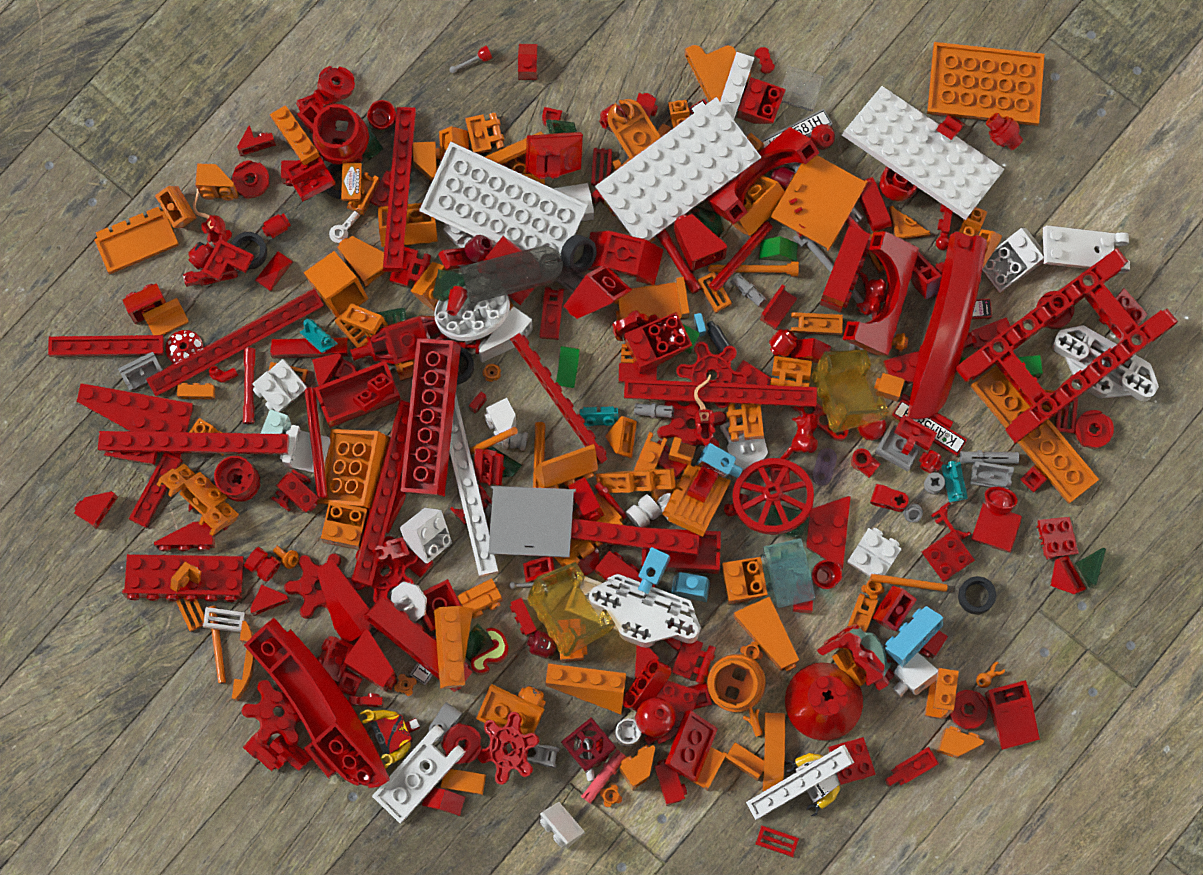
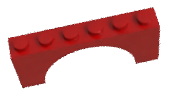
[706,127,820,225]
[842,231,919,355]

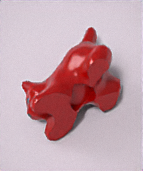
[856,272,888,319]
[780,413,818,460]

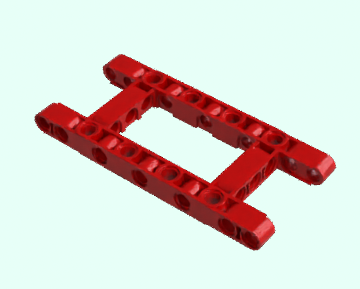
[955,248,1178,444]

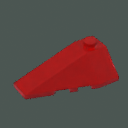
[316,559,373,643]

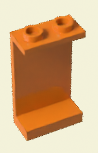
[614,277,690,321]
[925,668,959,719]

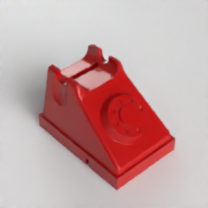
[525,132,583,179]

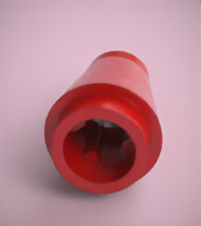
[446,286,468,316]

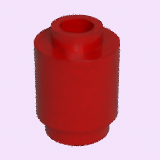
[262,213,291,239]

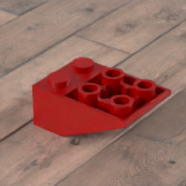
[624,312,692,374]
[985,680,1040,750]

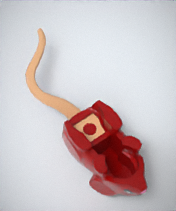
[193,189,232,245]
[694,375,715,446]

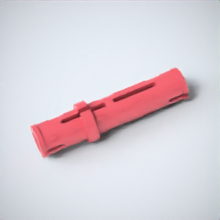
[581,750,627,804]

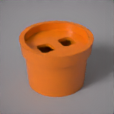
[707,654,766,713]

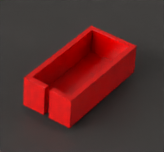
[819,226,871,313]
[314,360,401,428]
[641,528,721,574]

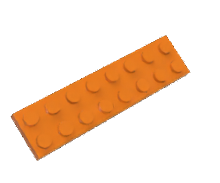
[970,366,1099,504]

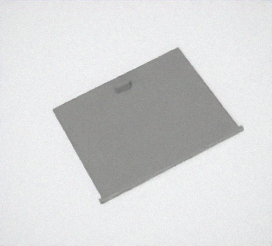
[488,486,576,557]

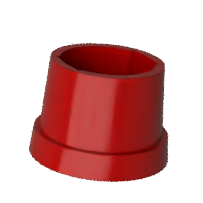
[313,104,369,164]

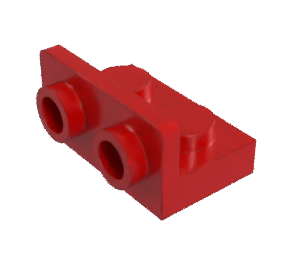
[317,636,354,682]

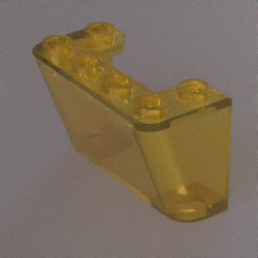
[812,350,889,433]
[527,562,616,656]

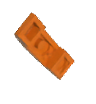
[232,621,255,701]
[762,712,785,792]

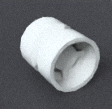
[626,494,662,528]
[615,718,641,747]

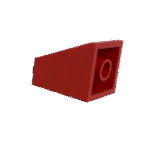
[673,214,727,272]
[563,264,632,319]
[344,629,397,692]

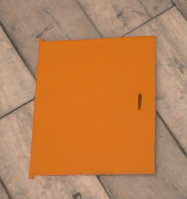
[771,155,868,251]

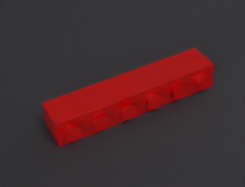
[364,597,473,692]

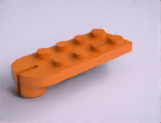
[608,99,661,160]

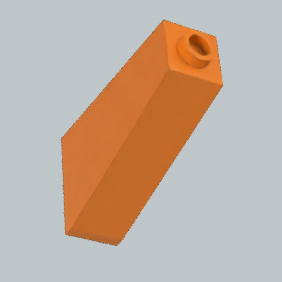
[733,597,799,672]

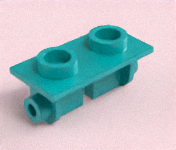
[300,319,337,353]
[580,406,618,427]
[941,461,968,502]

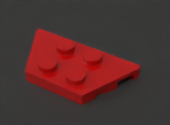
[806,496,851,570]

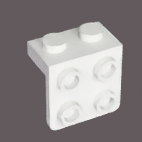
[280,425,330,473]

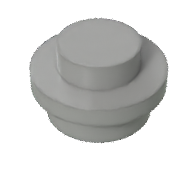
[903,503,923,522]

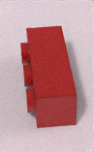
[509,597,537,637]

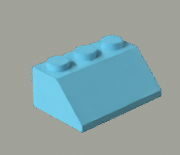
[885,606,943,668]

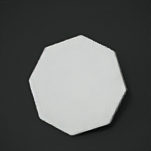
[727,437,768,470]
[391,582,427,622]

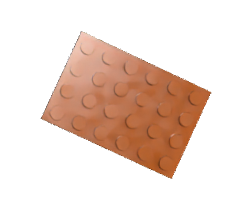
[927,42,1045,126]

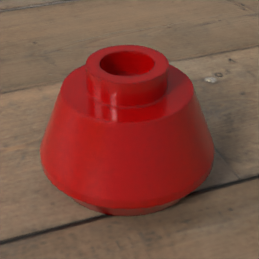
[811,124,835,150]

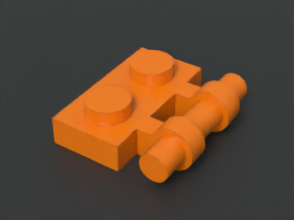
[465,113,505,154]
[770,356,812,387]
[726,404,764,442]

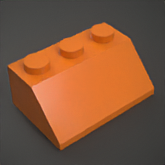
[731,175,785,236]
[378,203,438,247]
[534,444,598,489]

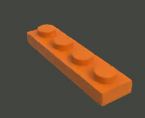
[270,105,320,165]

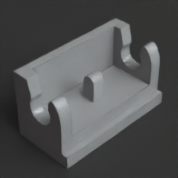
[118,352,162,391]
[970,461,1014,489]

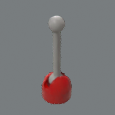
[449,45,493,73]

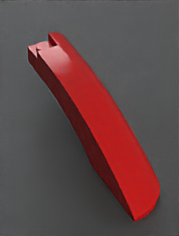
[907,231,987,420]
[244,618,390,788]

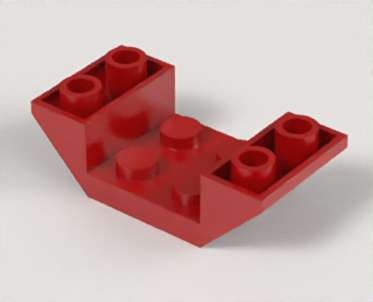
[588,231,664,286]

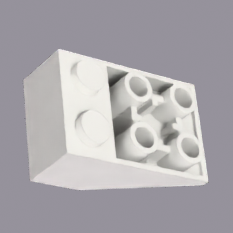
[982,228,1044,293]
[478,306,533,362]
[540,802,585,849]

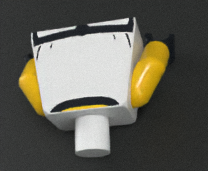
[784,753,840,816]

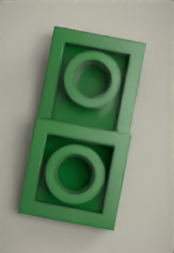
[555,346,580,388]

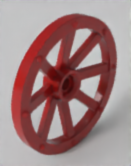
[733,458,814,535]

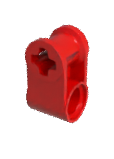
[870,484,909,512]

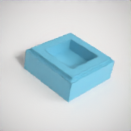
[694,313,706,337]

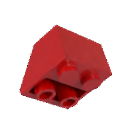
[737,77,786,124]

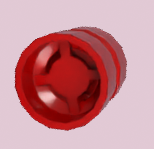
[244,547,281,583]

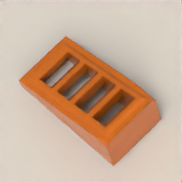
[979,229,1002,268]
[335,310,371,348]

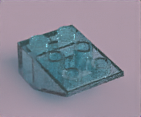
[763,538,816,608]

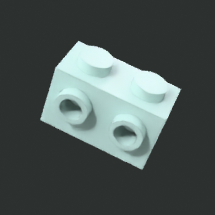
[260,409,291,456]

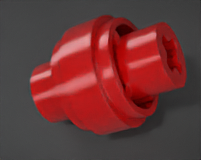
[986,113,1023,151]

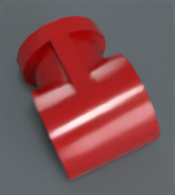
[850,448,881,478]

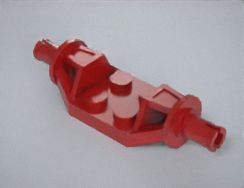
[350,316,447,364]

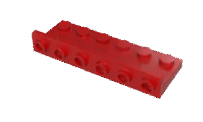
[122,554,244,602]

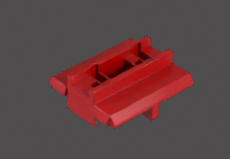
[474,448,505,486]

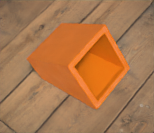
[303,251,369,318]

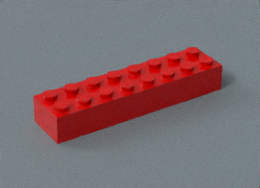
[401,338,461,497]

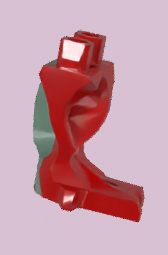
[817,623,894,690]

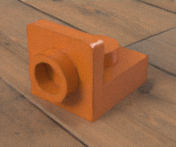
[170,562,201,592]

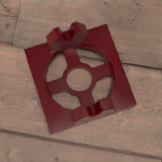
[561,717,616,773]

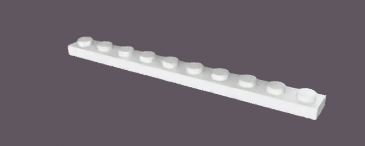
[450,395,499,577]

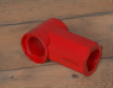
[242,733,278,772]

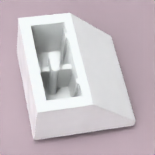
[485,398,516,450]
[400,508,452,563]

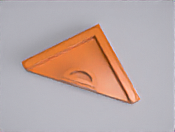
[889,206,930,240]

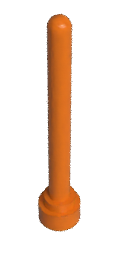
[708,261,799,277]

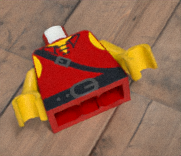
[360,709,420,769]

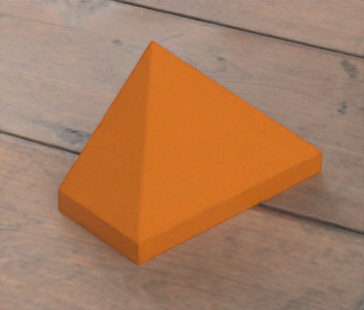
[605,416,637,458]

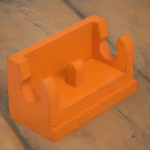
[347,172,380,216]

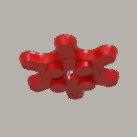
[676,342,747,408]
[657,401,726,448]
[351,536,418,603]
[284,553,352,619]
[241,680,302,746]
[478,712,540,785]

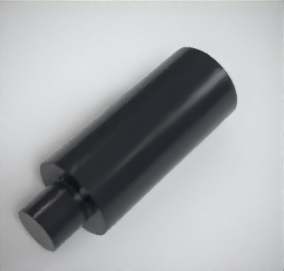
[706,321,731,353]

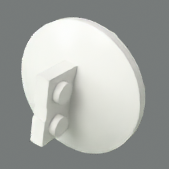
[435,279,510,344]

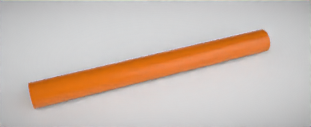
[469,427,518,455]
[870,574,948,592]
[208,606,226,684]

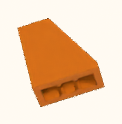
[337,236,386,287]

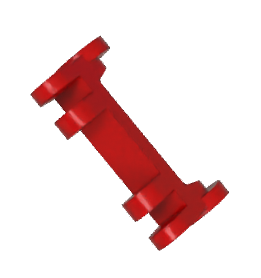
[271,469,311,512]
[450,484,492,525]
[931,502,971,540]

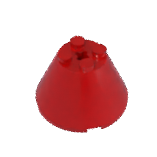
[785,662,863,741]

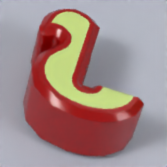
[471,627,509,675]

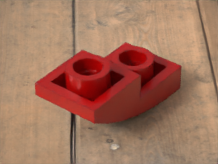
[353,373,394,412]

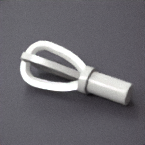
[576,739,595,781]

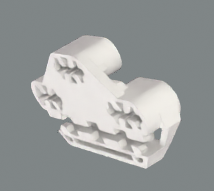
[1052,325,1159,402]
[589,574,701,648]

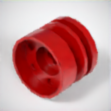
[214,456,261,502]

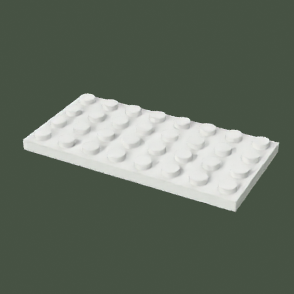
[842,86,1004,220]
[595,97,761,241]
[419,142,589,274]

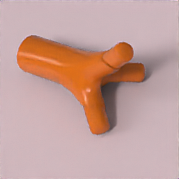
[743,707,763,737]

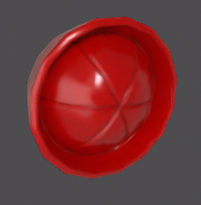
[985,486,1018,514]

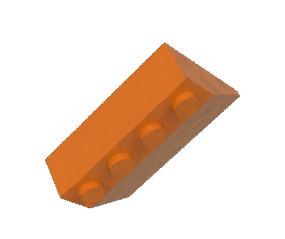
[316,429,390,511]

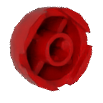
[880,166,917,202]
[635,697,676,738]

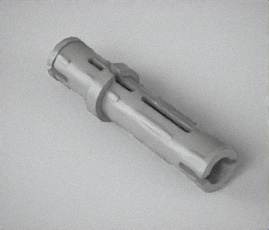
[960,450,1019,464]

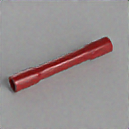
[656,229,702,294]
[243,348,255,425]

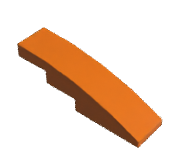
[596,469,676,493]

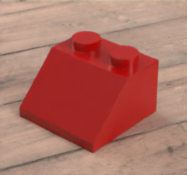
[122,283,167,324]

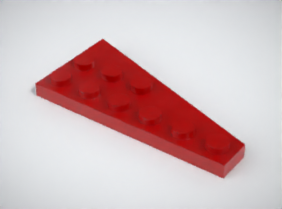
[77,383,194,459]

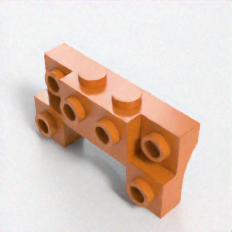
[157,464,239,536]

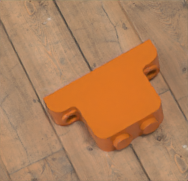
[685,45,751,102]

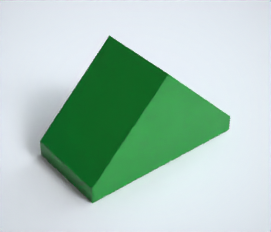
[759,236,798,262]

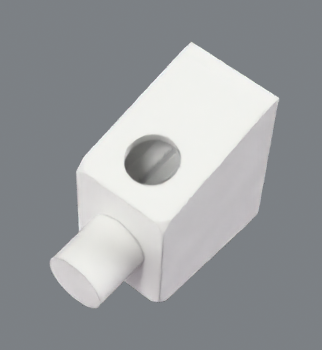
[893,653,938,697]

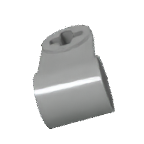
[429,702,463,741]
[527,744,560,768]

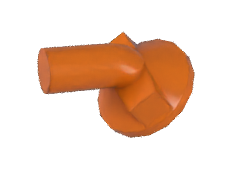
[891,333,908,352]
[273,545,299,569]

